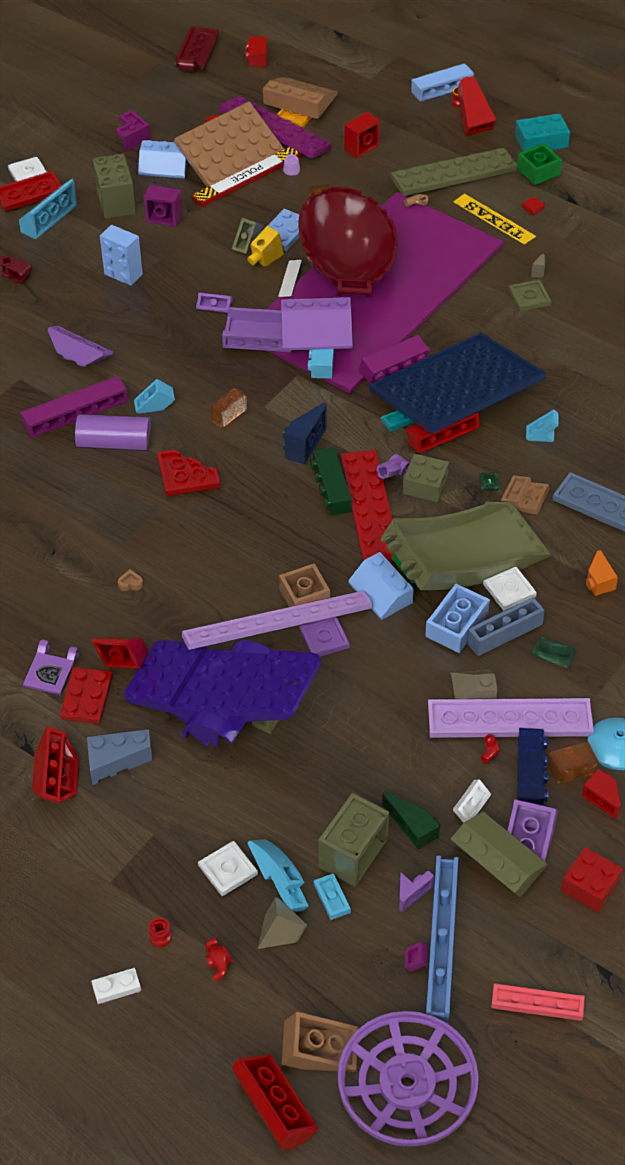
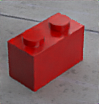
[246,36,267,66]

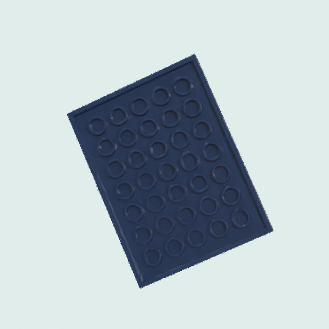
[369,332,546,434]

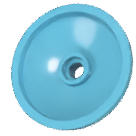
[587,717,625,770]

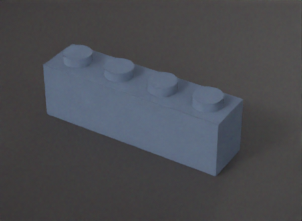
[467,597,545,656]

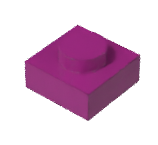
[405,942,427,972]

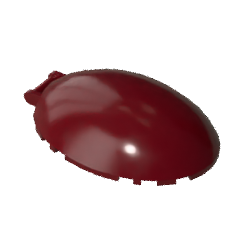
[298,187,398,297]

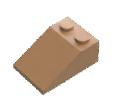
[282,1012,358,1072]

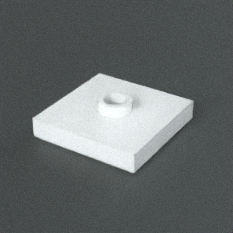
[8,157,46,181]
[483,567,537,611]
[198,841,258,896]

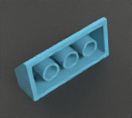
[19,179,77,239]

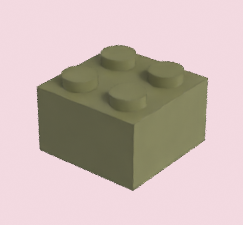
[403,453,449,502]

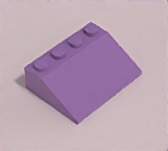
[281,297,353,350]

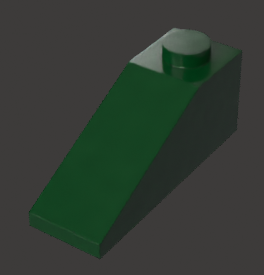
[382,791,440,849]

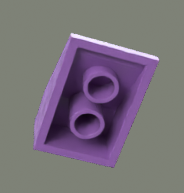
[508,800,558,872]

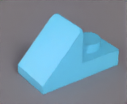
[526,410,558,442]

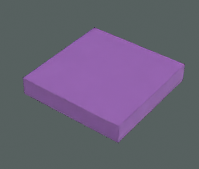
[299,617,350,657]

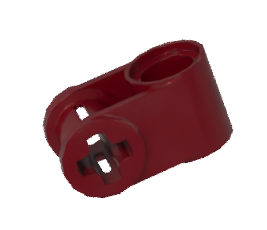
[0,255,32,283]

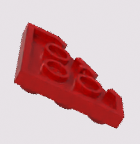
[157,449,220,496]

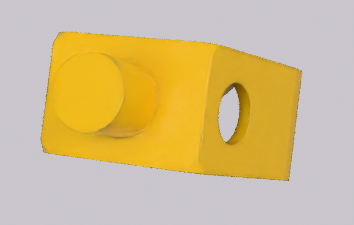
[247,226,284,266]

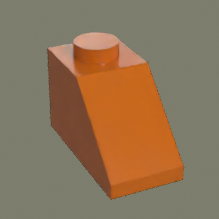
[586,550,618,596]

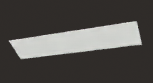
[278,260,302,297]

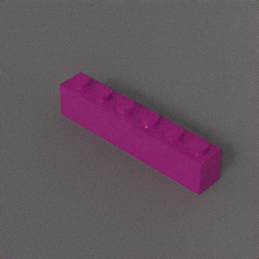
[20,376,128,438]

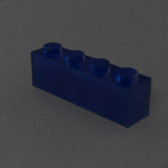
[517,728,548,806]

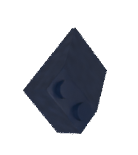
[283,403,327,464]

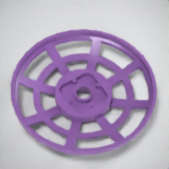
[338,1011,478,1146]

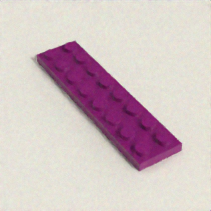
[219,96,332,158]

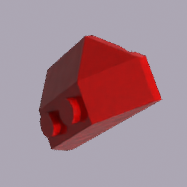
[32,726,79,804]

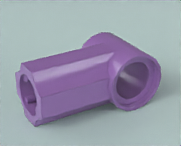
[376,454,410,479]

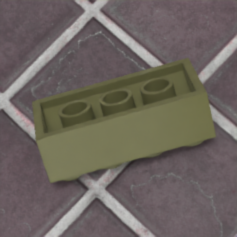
[451,811,548,898]

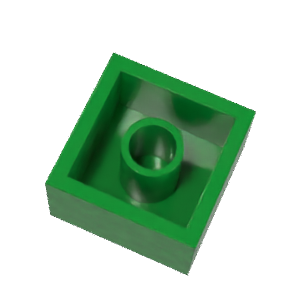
[517,143,562,185]

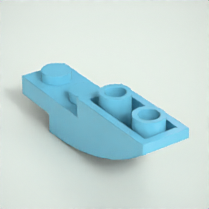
[248,839,309,912]

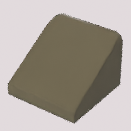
[531,254,545,278]

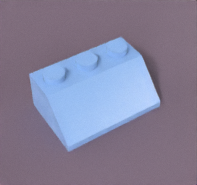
[138,140,189,178]
[348,552,413,620]

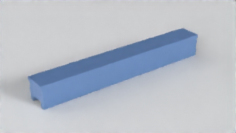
[426,856,458,1024]

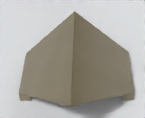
[257,897,308,949]

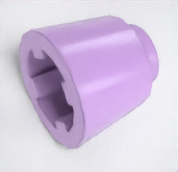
[283,154,300,175]

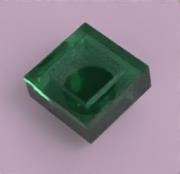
[479,472,499,491]

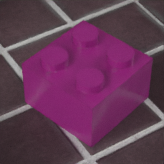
[144,185,182,227]

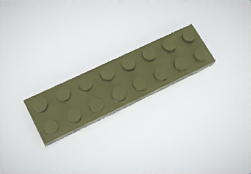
[390,148,517,196]

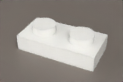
[453,779,491,823]
[91,968,141,1004]

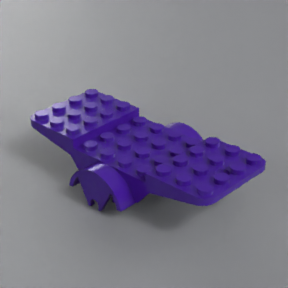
[124,640,322,748]

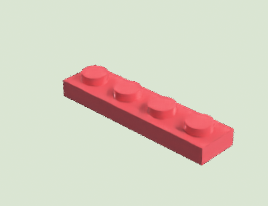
[491,984,585,1021]

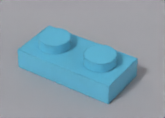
[314,873,351,920]

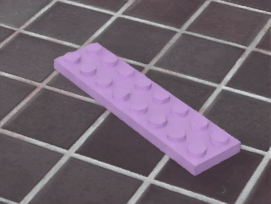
[428,698,594,738]

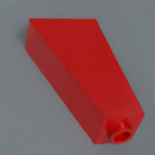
[457,76,496,137]

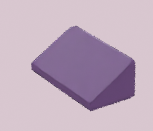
[196,293,233,313]

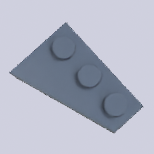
[87,729,152,785]

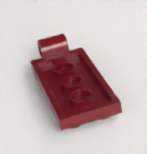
[175,26,219,72]

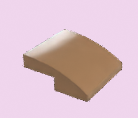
[501,475,550,515]

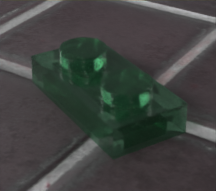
[532,636,577,668]

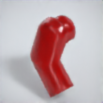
[480,734,500,764]

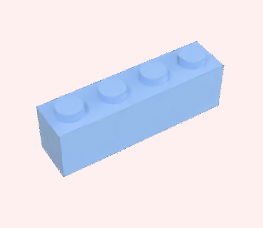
[411,63,473,102]

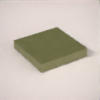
[508,280,551,312]

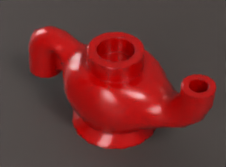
[205,937,233,982]

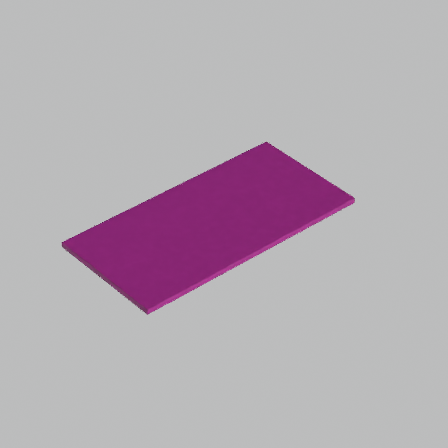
[266,192,504,394]

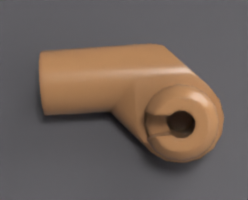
[404,194,429,207]

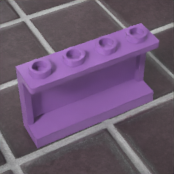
[222,307,292,352]

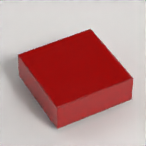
[522,196,545,215]

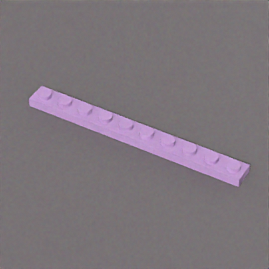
[182,591,372,650]

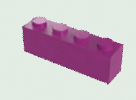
[359,335,430,384]

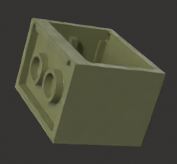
[92,154,136,219]
[318,793,389,887]

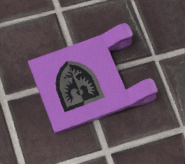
[23,640,79,695]

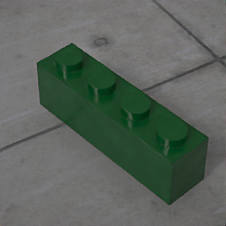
[310,447,352,516]

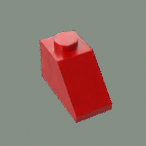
[582,769,621,819]

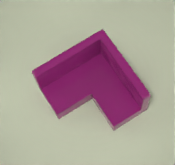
[115,110,151,151]

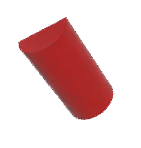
[232,1054,318,1150]

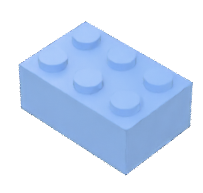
[100,225,143,286]
[425,584,490,653]

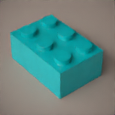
[515,114,570,151]

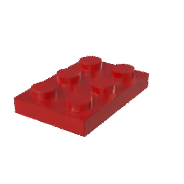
[60,667,113,724]

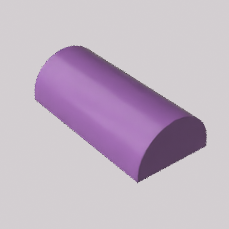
[75,414,152,450]

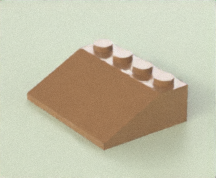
[263,77,338,119]

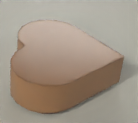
[118,569,143,591]

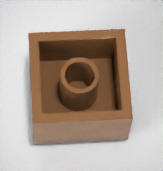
[279,563,330,607]

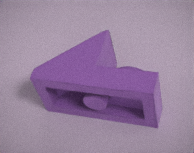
[399,870,434,912]

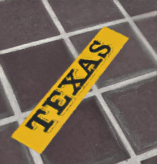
[453,194,536,245]

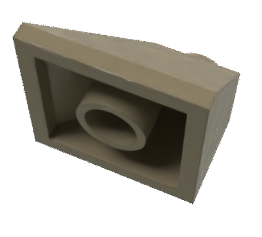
[451,669,497,699]

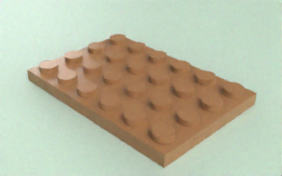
[174,102,284,187]

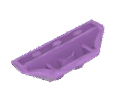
[48,326,113,367]

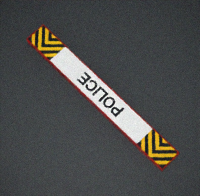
[191,147,301,207]

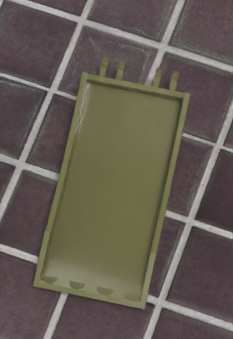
[381,502,551,590]

